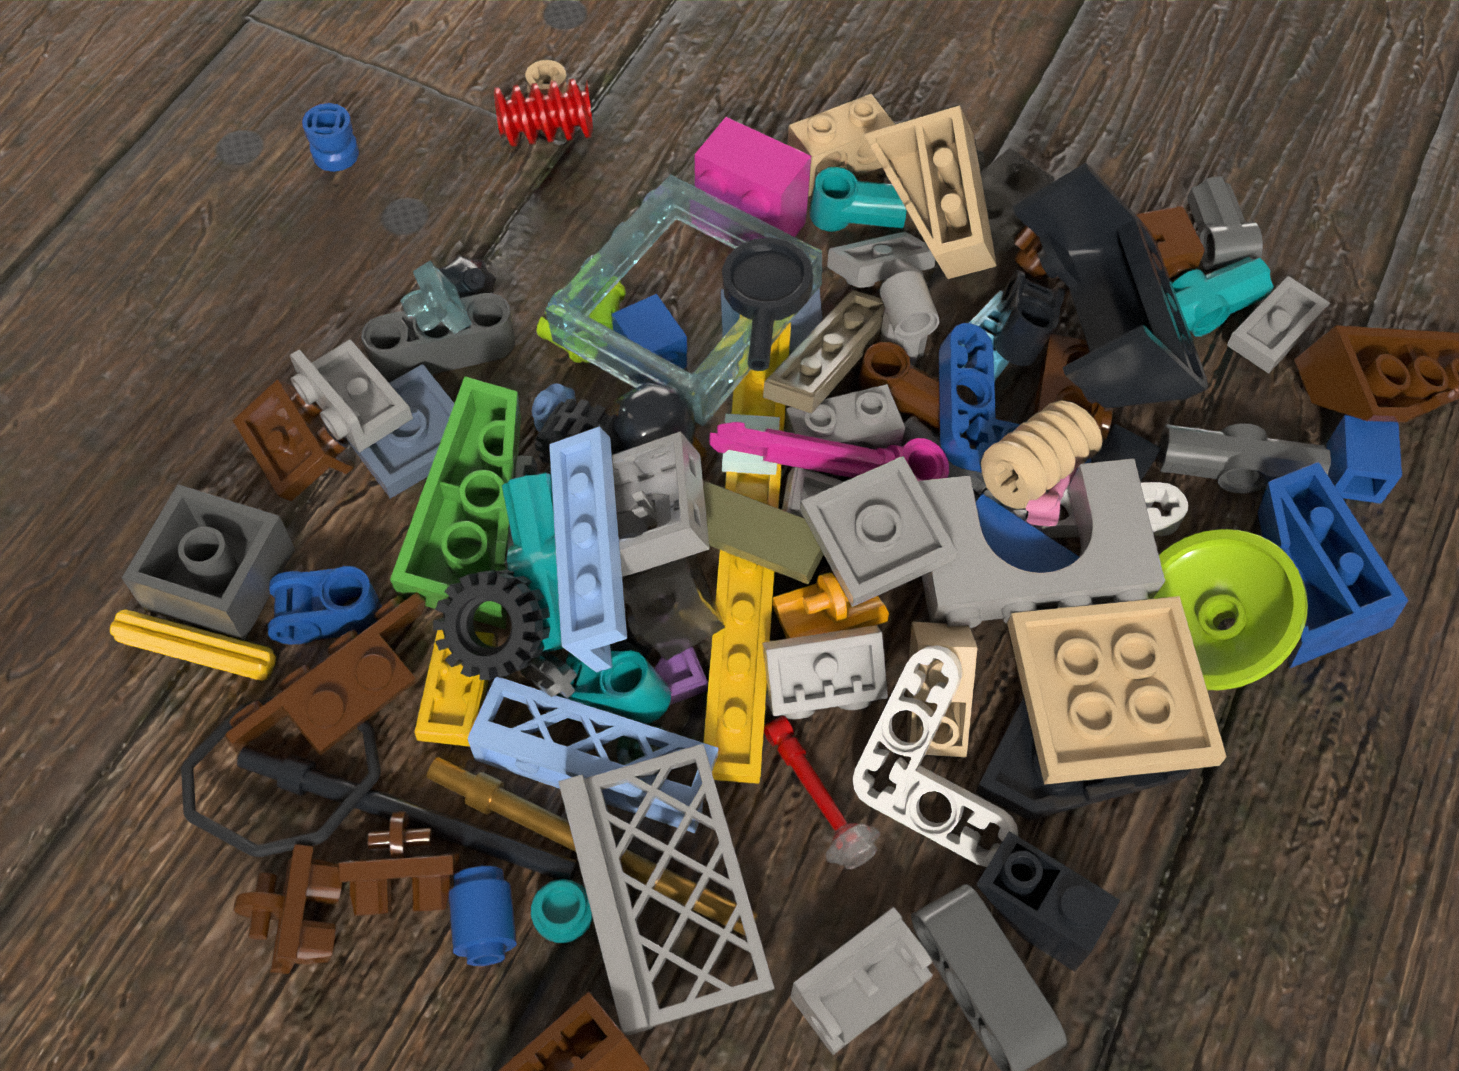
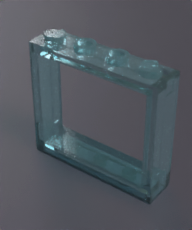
[545,174,822,426]

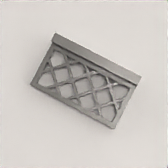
[558,744,774,1035]

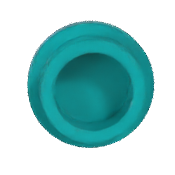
[531,879,593,943]

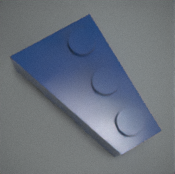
[1258,462,1408,668]

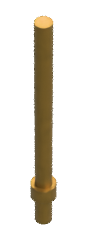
[427,757,758,936]

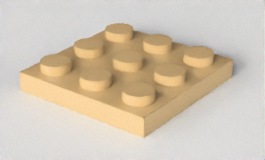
[1007,596,1227,785]

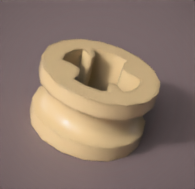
[525,60,567,97]

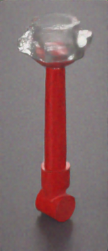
[763,715,880,869]

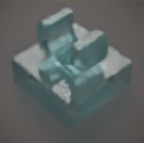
[400,261,472,334]

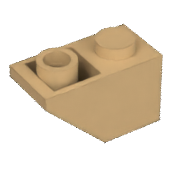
[907,622,977,757]

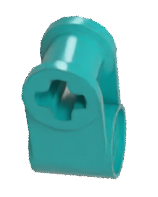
[556,650,671,724]

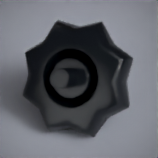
[436,255,496,301]

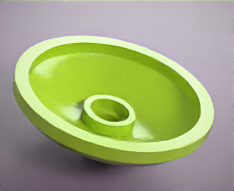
[1153,529,1308,690]

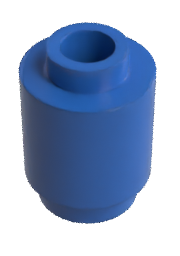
[448,866,517,966]

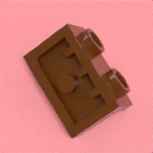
[232,379,355,502]

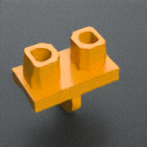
[772,572,889,639]

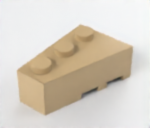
[863,105,997,279]

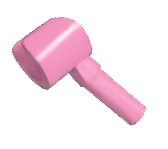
[1026,469,1077,527]

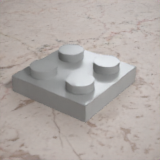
[800,456,958,607]

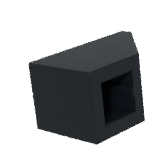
[977,831,1120,972]

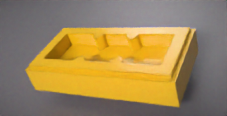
[414,630,496,747]

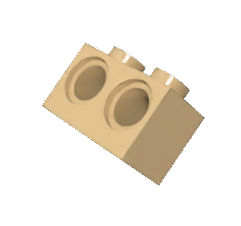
[787,94,895,197]

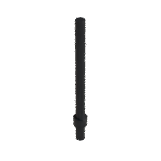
[237,745,578,880]

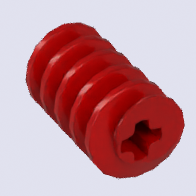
[494,78,593,147]

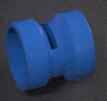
[302,103,359,172]

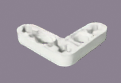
[853,645,1018,867]

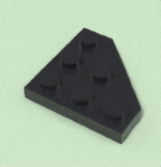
[975,697,1191,821]

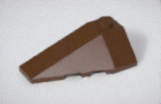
[1294,325,1459,422]

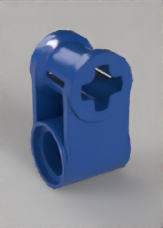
[268,566,382,645]

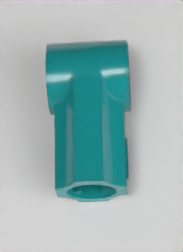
[809,167,907,232]

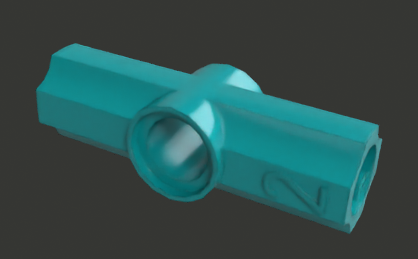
[1172,257,1274,337]
[502,473,565,653]

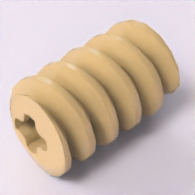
[981,400,1103,509]

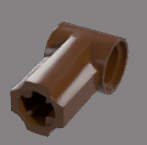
[856,342,962,432]

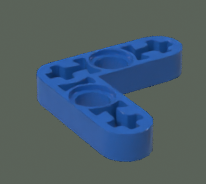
[939,323,1091,483]

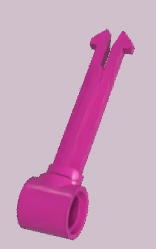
[709,422,949,481]

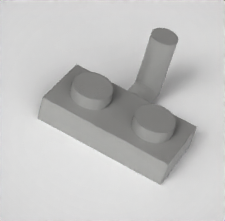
[827,232,935,287]

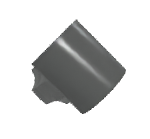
[1187,177,1263,270]

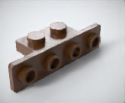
[225,592,425,756]

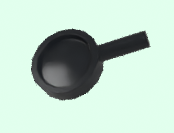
[722,237,813,371]

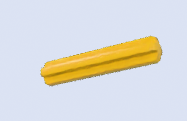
[110,609,276,681]

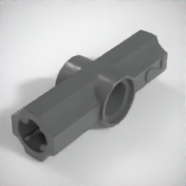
[1157,424,1331,494]

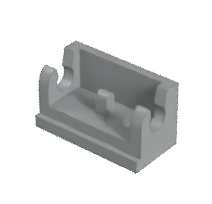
[790,907,933,1055]

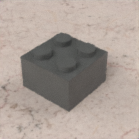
[122,484,295,641]

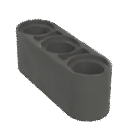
[361,293,515,383]
[911,884,1067,1071]

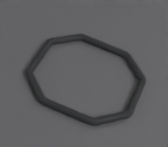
[181,695,381,857]

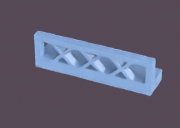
[549,426,627,672]
[467,677,718,833]

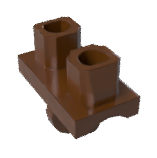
[338,811,461,916]
[233,844,342,974]

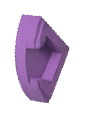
[655,635,708,705]

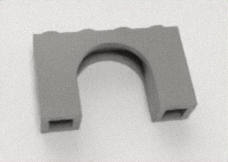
[918,459,1165,628]

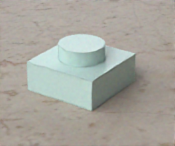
[722,414,780,475]

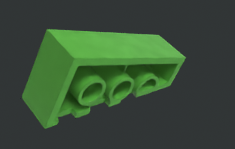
[390,376,521,629]

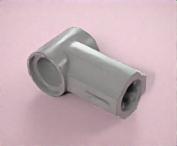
[879,271,940,366]

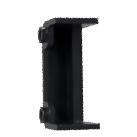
[1012,163,1208,409]

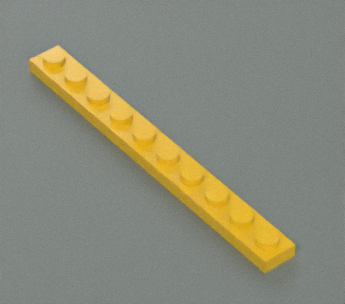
[703,314,791,784]

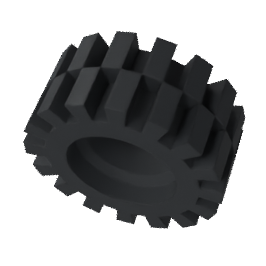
[433,570,550,680]

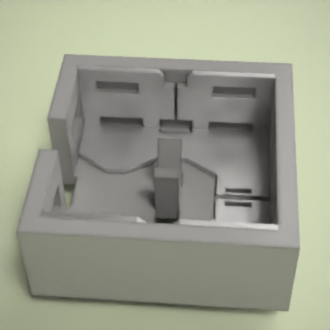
[612,431,710,577]

